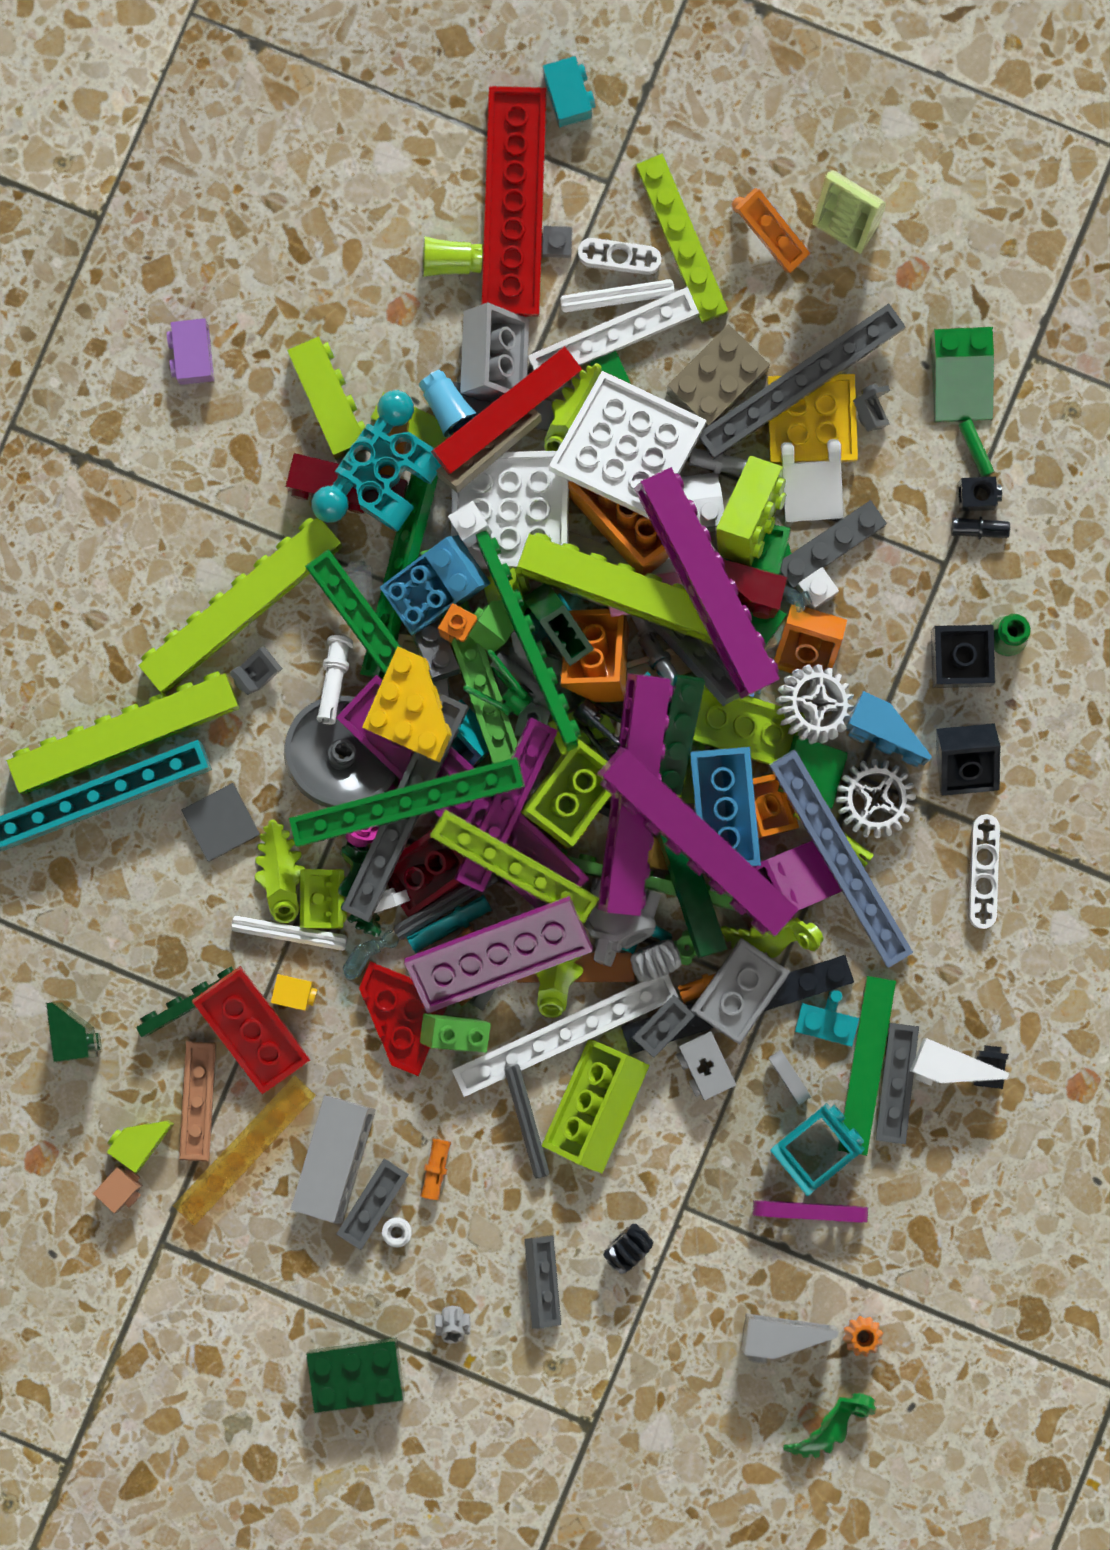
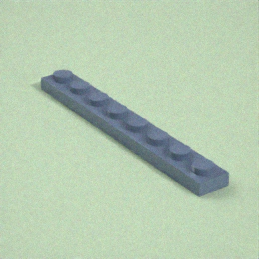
[769,750,913,968]

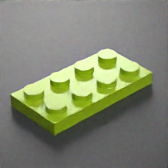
[693,686,805,765]

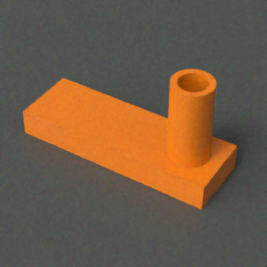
[732,188,810,273]

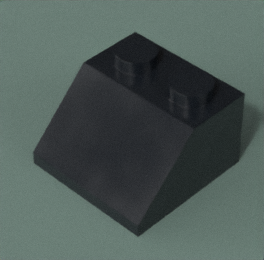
[936,723,1001,796]

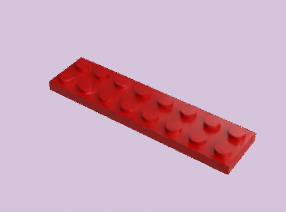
[482,86,547,317]

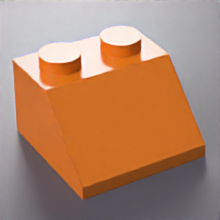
[774,603,847,674]
[753,774,799,840]

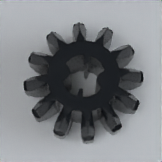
[603,1224,653,1274]

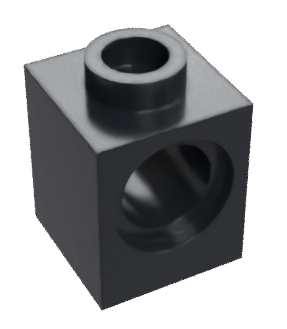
[958,476,1002,512]

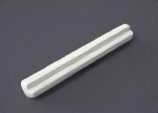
[560,279,675,312]
[231,916,347,951]

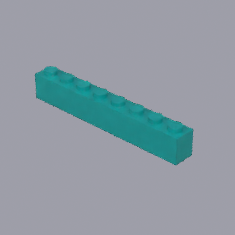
[0,740,212,852]

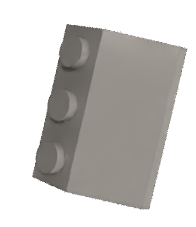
[460,303,529,401]

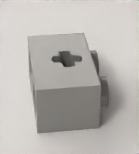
[676,1031,736,1100]

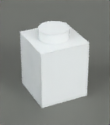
[448,501,493,548]
[796,567,839,610]

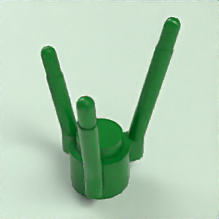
[463,650,533,716]

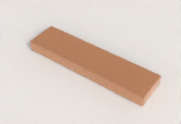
[179,1042,217,1162]

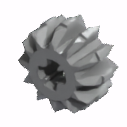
[630,939,681,982]

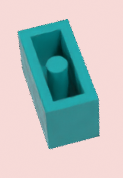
[542,56,596,128]

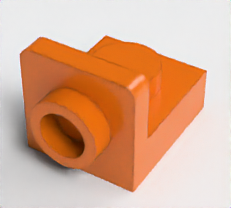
[438,603,477,643]

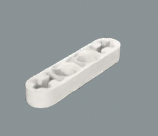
[969,814,1000,929]

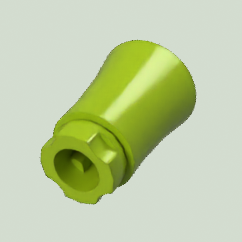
[423,236,482,277]

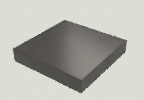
[181,783,260,862]

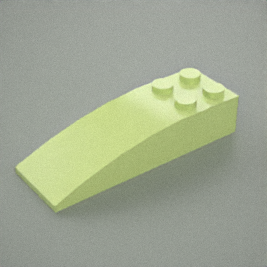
[812,170,886,254]

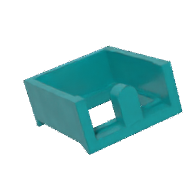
[770,1103,865,1197]

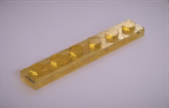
[173,1075,317,1226]

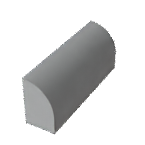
[290,1095,376,1223]

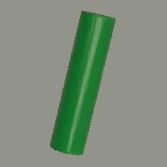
[958,419,995,477]

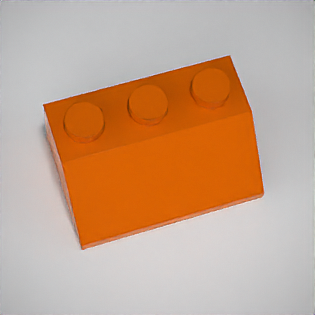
[561,609,629,702]

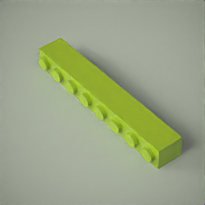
[138,518,343,694]
[515,533,714,645]
[6,671,241,795]

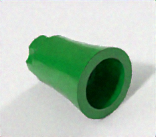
[991,614,1031,656]

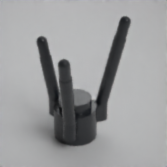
[572,699,622,761]

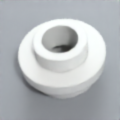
[382,1217,412,1247]

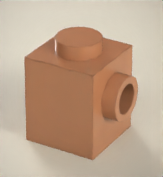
[93,1166,143,1214]

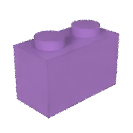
[167,318,214,385]

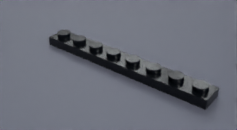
[621,955,855,1055]

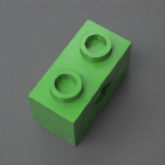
[420,1013,491,1053]

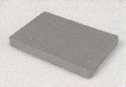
[690,938,790,1045]

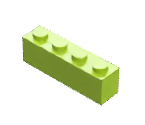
[287,336,365,460]

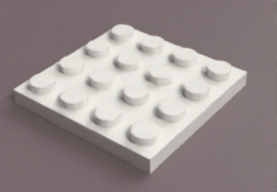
[549,371,707,518]
[451,451,569,569]

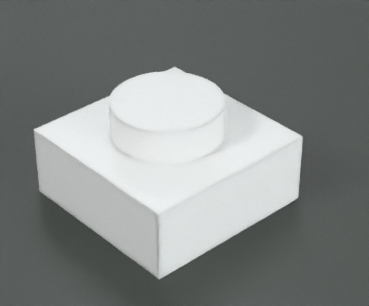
[374,888,410,913]

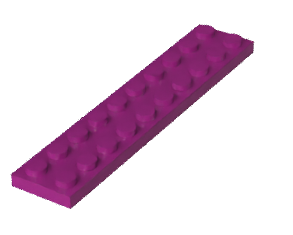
[336,675,590,909]

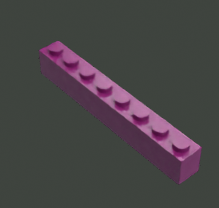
[634,467,780,699]
[597,673,673,916]
[597,747,799,936]

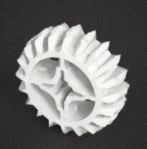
[775,664,855,744]
[836,759,916,839]

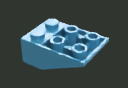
[380,535,491,635]
[846,691,932,767]

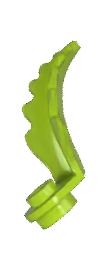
[544,364,602,451]
[255,819,305,923]
[721,917,824,958]
[535,955,583,1018]

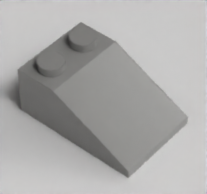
[741,1313,839,1363]

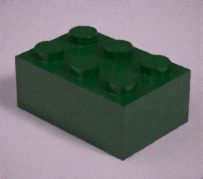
[306,1337,405,1413]

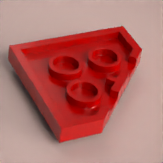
[359,961,447,1077]

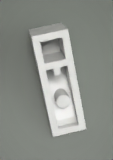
[910,1038,1009,1086]

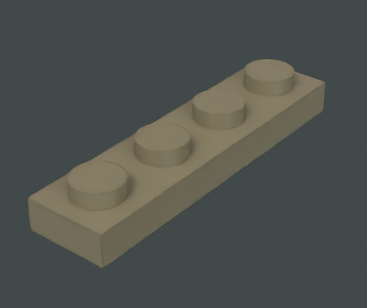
[436,409,542,493]

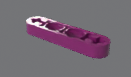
[752,1200,869,1223]

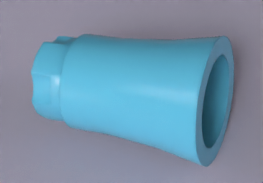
[419,370,478,437]

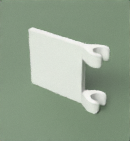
[781,439,843,522]

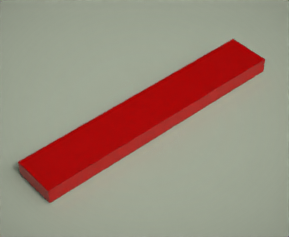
[431,346,582,475]

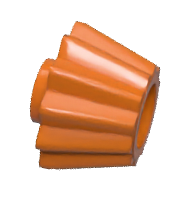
[843,1316,884,1357]

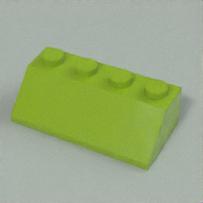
[542,1039,650,1174]

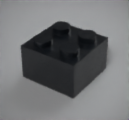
[931,625,995,688]

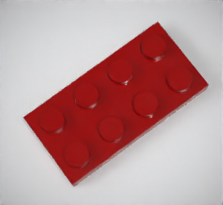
[192,966,310,1095]

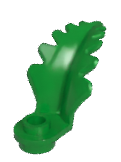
[783,1393,876,1458]

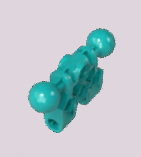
[311,390,441,532]

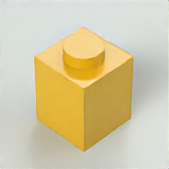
[271,974,318,1011]

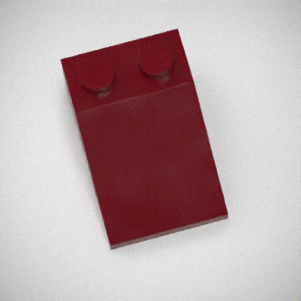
[387,829,465,917]

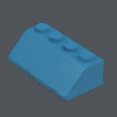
[690,747,761,866]

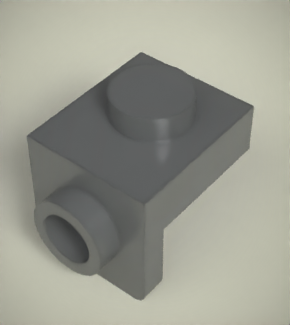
[853,384,891,432]
[230,646,282,695]

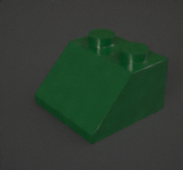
[46,1002,102,1062]

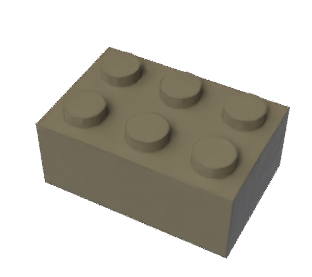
[666,324,770,429]

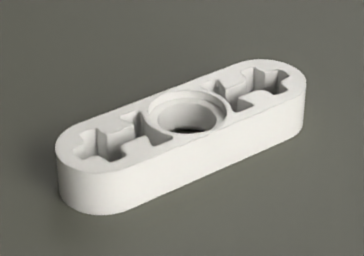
[578,238,661,275]

